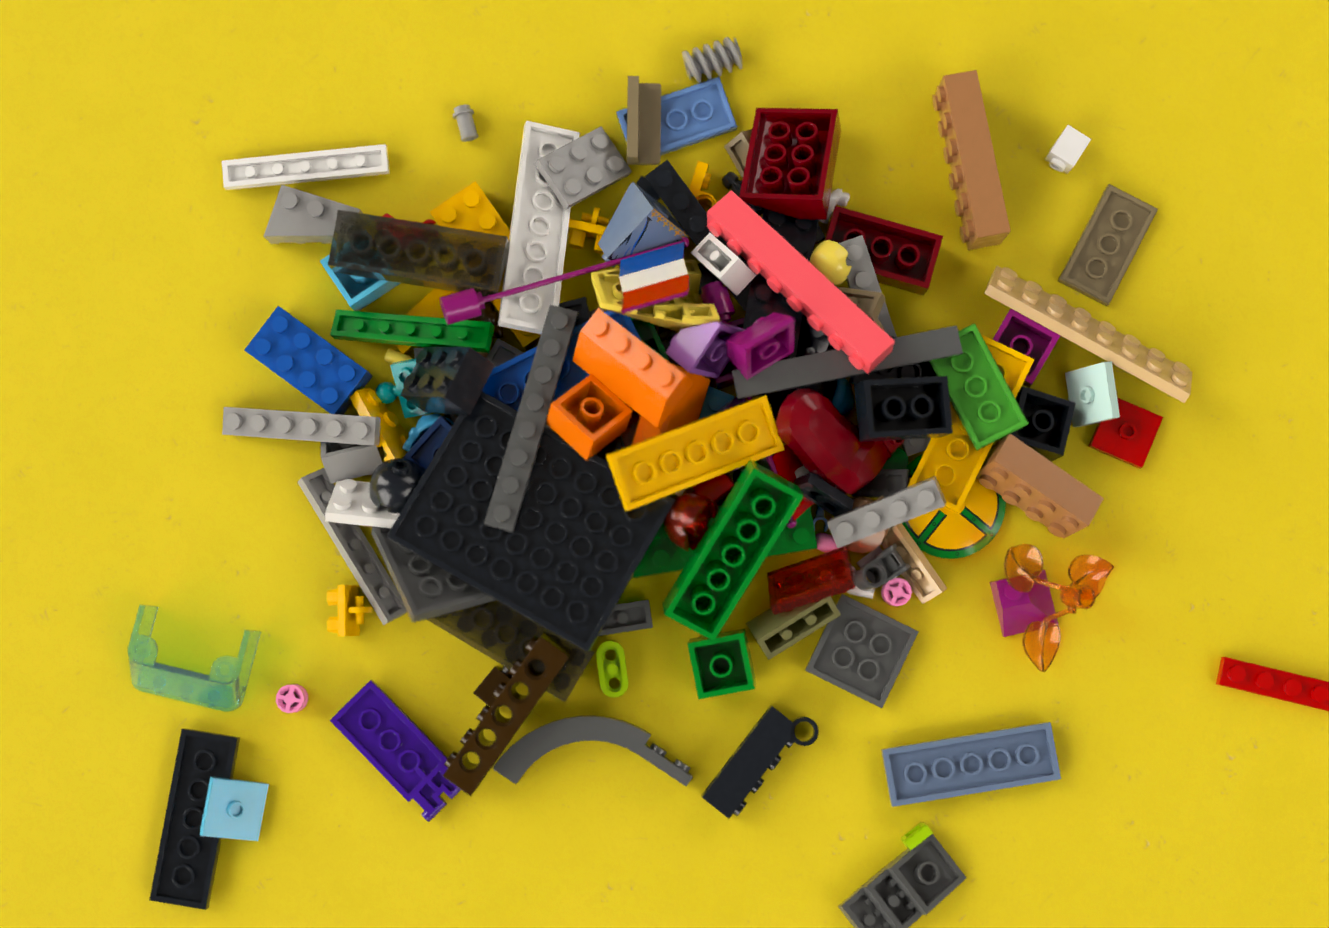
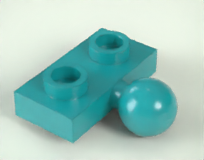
[376,358,430,418]

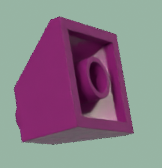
[990,570,1059,637]

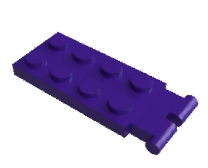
[330,680,461,822]

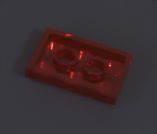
[767,546,856,615]

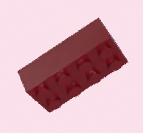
[825,206,943,296]

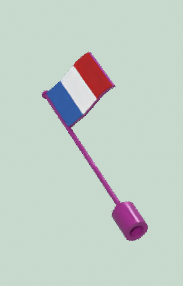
[439,237,689,325]

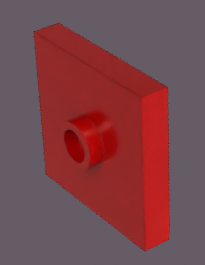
[1088,397,1163,469]

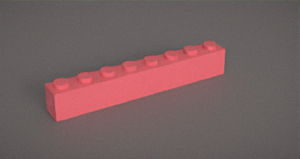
[707,190,895,374]

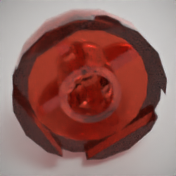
[664,493,718,552]

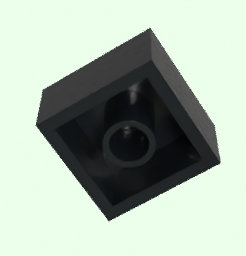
[1001,386,1076,462]

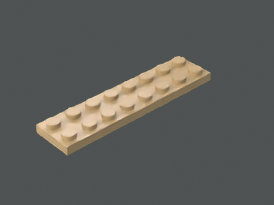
[984,266,1193,403]

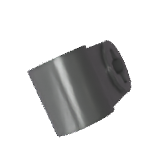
[854,543,911,591]

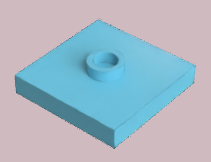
[200,777,269,841]

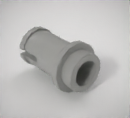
[452,104,479,142]

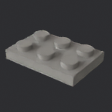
[535,126,632,210]

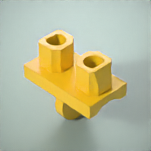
[568,207,610,255]
[327,585,372,636]

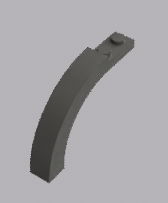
[492,715,693,787]

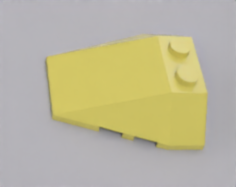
[591,260,720,332]

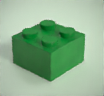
[687,628,756,699]

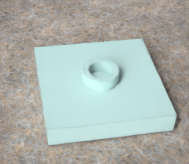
[1065,362,1120,427]

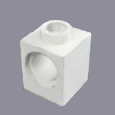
[1045,125,1091,174]

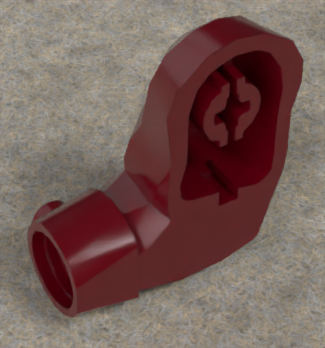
[776,388,904,494]

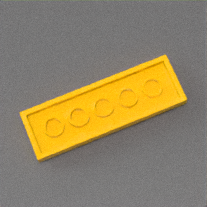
[907,335,1035,513]
[606,395,784,511]

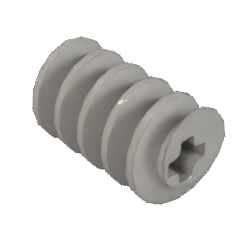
[682,37,743,83]

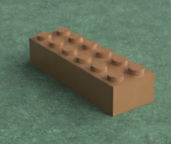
[933,70,1011,250]

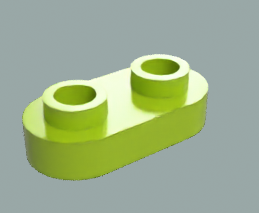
[596,641,629,698]

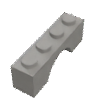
[827,476,946,548]

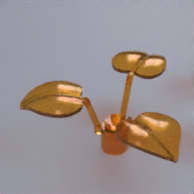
[1004,544,1114,672]

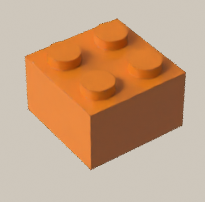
[546,374,633,460]

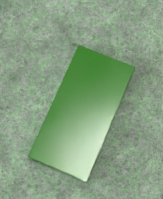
[929,323,1029,451]

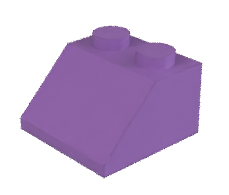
[666,321,745,379]

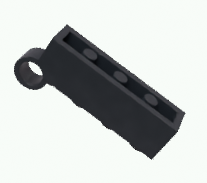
[701,705,819,819]

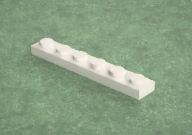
[222,144,390,190]

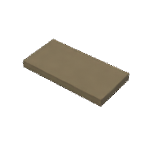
[1058,184,1158,307]

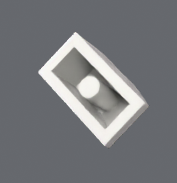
[691,232,756,296]

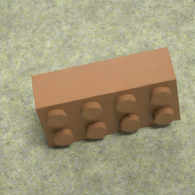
[976,434,1104,539]

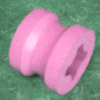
[881,578,912,606]
[276,684,309,713]

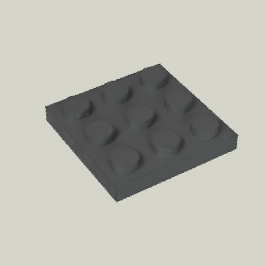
[805,594,919,708]

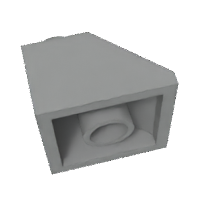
[320,415,385,484]

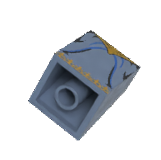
[598,182,689,268]

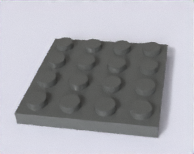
[371,526,496,623]

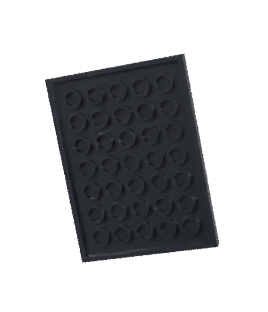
[386,392,676,653]

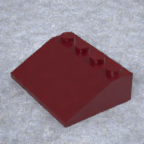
[739,108,841,220]

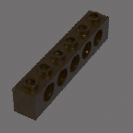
[443,632,573,796]

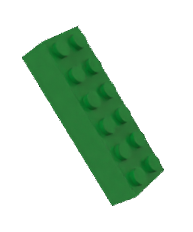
[662,459,804,641]

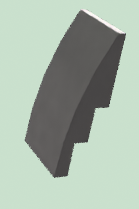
[838,834,966,928]

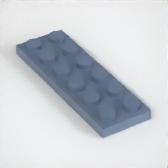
[881,722,1061,807]

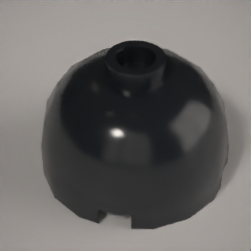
[369,458,424,514]

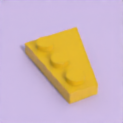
[349,387,409,461]

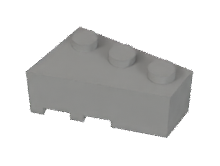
[263,185,366,244]

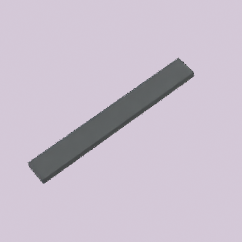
[732,325,963,400]

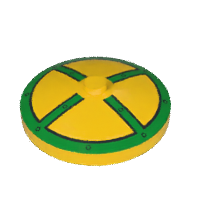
[902,453,1006,559]

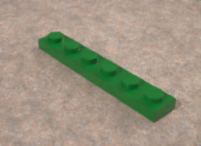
[330,310,495,353]

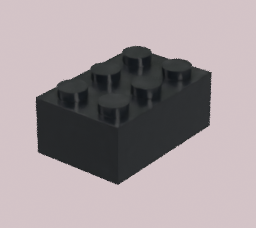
[400,347,495,415]
[854,376,953,442]

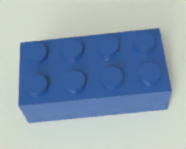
[244,306,373,415]

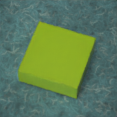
[901,822,933,851]

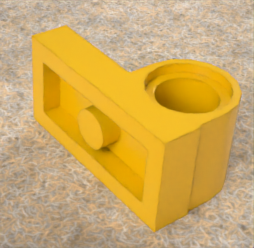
[689,161,717,208]

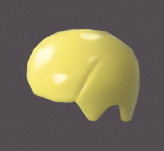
[809,240,851,285]

